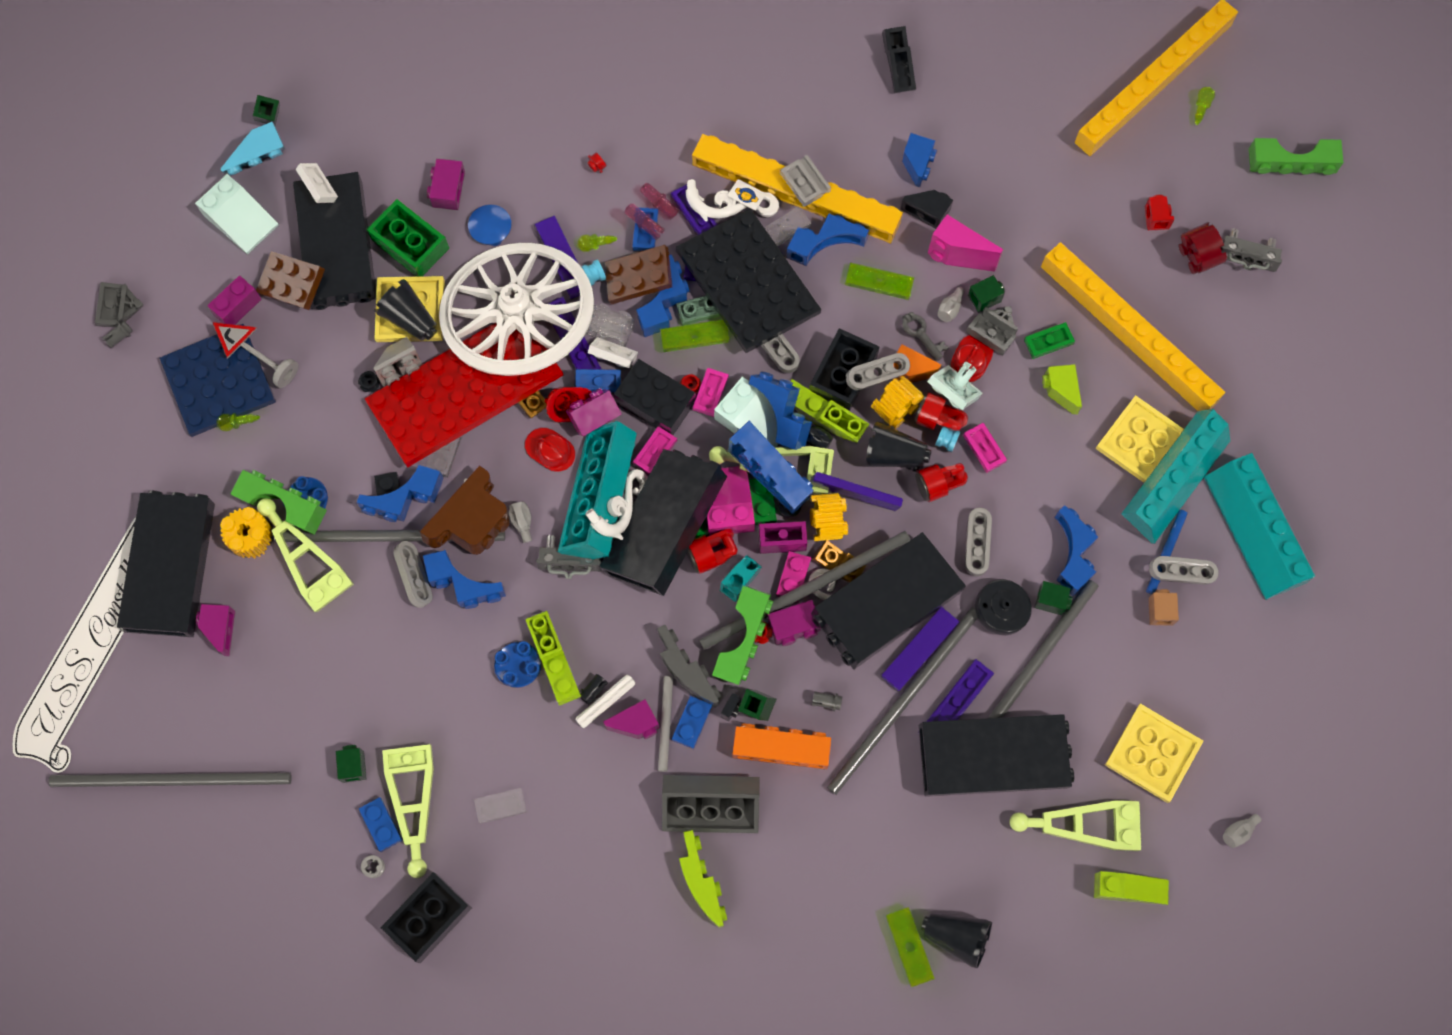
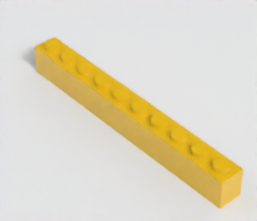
[1075,0,1238,156]
[692,134,903,244]
[1041,242,1226,411]

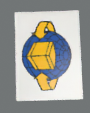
[727,179,766,211]

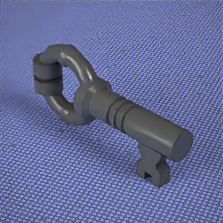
[902,312,949,362]

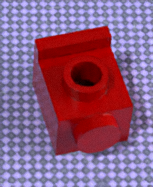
[1145,195,1175,231]

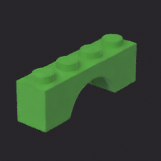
[1249,138,1344,175]
[231,470,327,535]
[712,585,774,685]

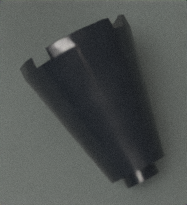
[374,279,437,341]
[866,422,931,467]
[921,913,992,969]

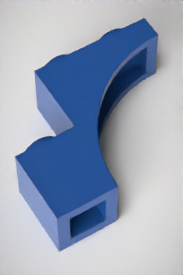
[786,214,869,266]
[636,254,690,337]
[749,372,812,450]
[356,465,444,522]
[1054,505,1098,596]
[423,550,506,609]

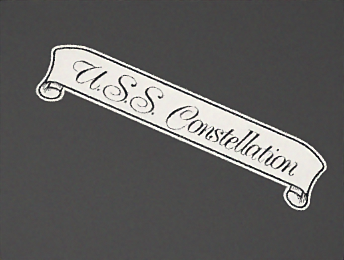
[13,517,136,773]

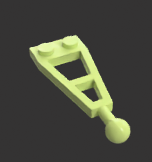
[709,446,834,495]
[257,498,354,613]
[382,744,434,878]
[1010,801,1141,851]

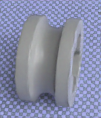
[361,855,385,878]

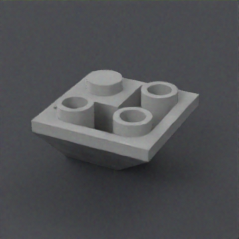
[373,337,422,387]

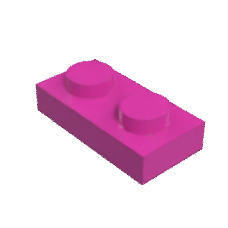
[693,368,729,417]
[963,423,1007,473]
[633,426,677,475]
[776,551,811,602]

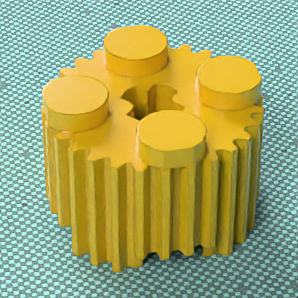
[871,376,924,429]
[810,493,848,541]
[220,507,273,559]

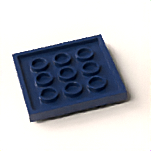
[160,324,276,437]

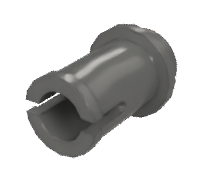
[102,321,133,348]
[812,691,843,712]

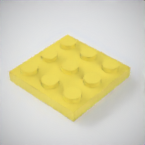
[375,276,445,342]
[1095,395,1184,483]
[1105,704,1203,803]

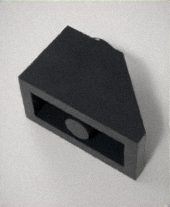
[901,190,953,229]

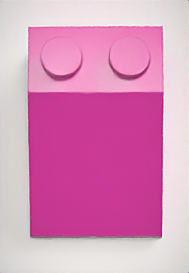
[928,214,1003,271]
[707,466,755,536]

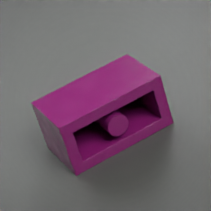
[427,158,465,210]
[207,275,262,325]
[566,388,622,436]
[759,521,807,554]
[767,600,821,646]

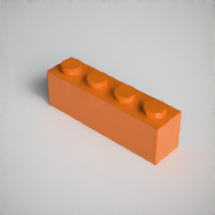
[733,723,831,770]

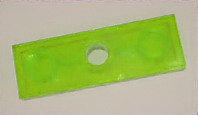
[845,263,914,300]
[660,320,730,352]
[885,907,935,987]

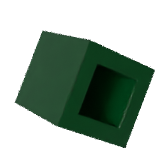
[253,95,280,126]
[968,275,1005,313]
[1034,581,1073,615]
[738,689,777,721]
[336,745,367,783]

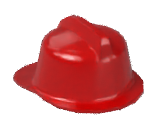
[950,335,994,382]
[545,387,592,422]
[525,428,575,472]

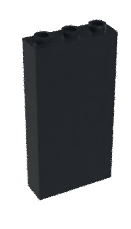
[293,172,376,310]
[600,449,727,596]
[117,490,215,638]
[811,532,966,670]
[918,714,1075,797]

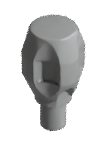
[937,287,965,322]
[508,501,532,543]
[1223,814,1261,848]

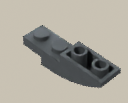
[657,625,721,707]

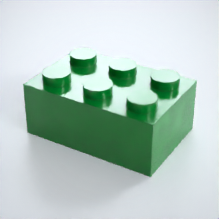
[367,199,450,277]

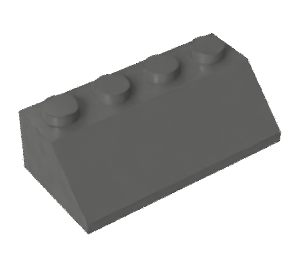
[662,775,760,833]

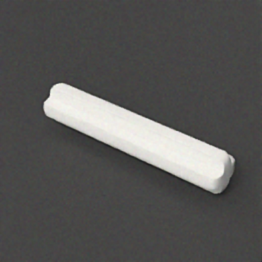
[576,674,635,728]

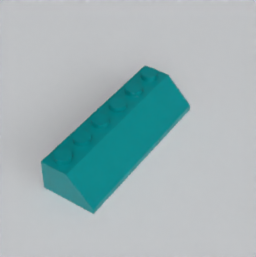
[1121,409,1230,544]
[558,421,637,559]
[1204,453,1315,600]

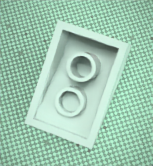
[195,174,279,255]
[714,376,779,448]

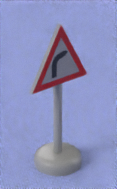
[212,322,298,388]

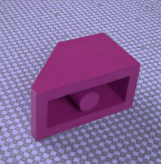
[196,604,235,656]
[603,699,660,739]

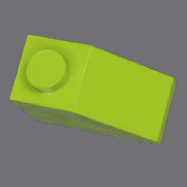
[1042,364,1082,415]

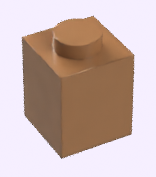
[1148,589,1179,626]

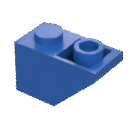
[902,133,937,187]

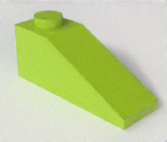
[1094,871,1169,905]

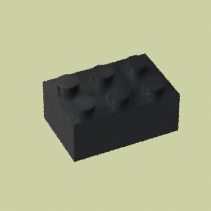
[809,328,880,411]
[614,359,696,435]
[381,872,472,963]

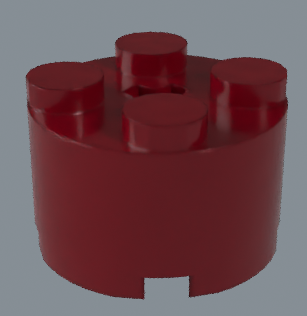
[1178,222,1227,274]

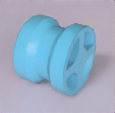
[581,259,606,286]
[935,426,960,452]

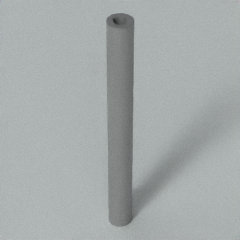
[658,676,673,772]

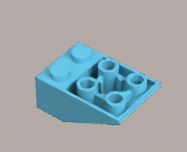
[221,122,285,176]

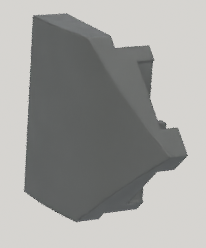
[95,282,143,327]
[966,306,1018,356]

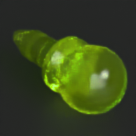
[1195,87,1215,125]
[577,234,617,252]
[216,413,260,431]

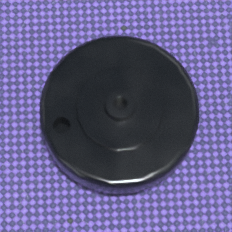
[975,579,1032,636]

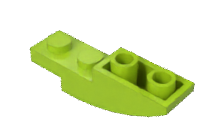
[791,379,869,443]
[525,611,581,706]
[679,830,727,928]

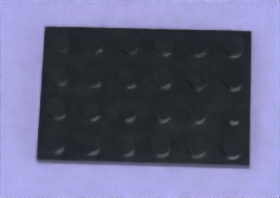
[676,208,822,353]

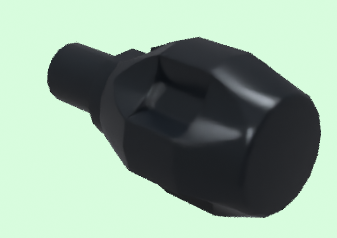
[807,425,833,449]

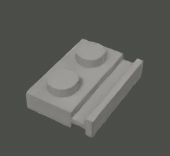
[780,155,831,207]

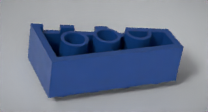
[728,420,814,514]

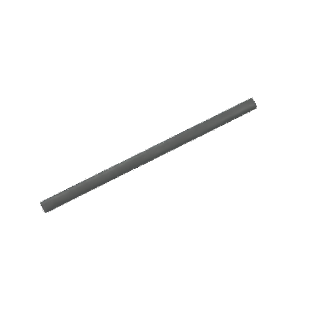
[274,530,505,542]
[699,531,911,650]
[988,580,1099,718]
[827,607,978,795]
[49,772,292,787]

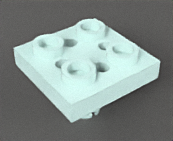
[927,362,983,410]

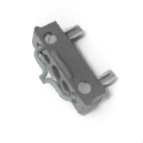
[1220,228,1282,272]
[536,535,602,579]

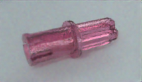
[640,183,679,220]
[624,203,665,240]

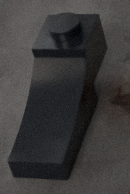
[882,26,916,94]

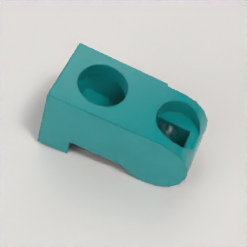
[720,555,762,603]

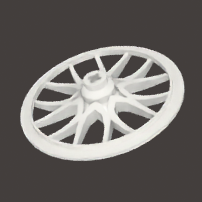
[439,243,594,376]

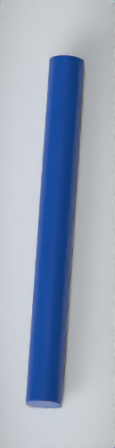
[1146,510,1188,594]

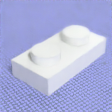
[296,163,338,203]
[588,337,638,368]

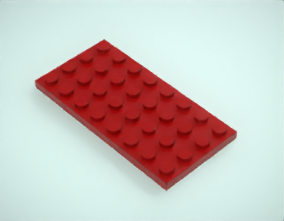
[365,323,564,468]

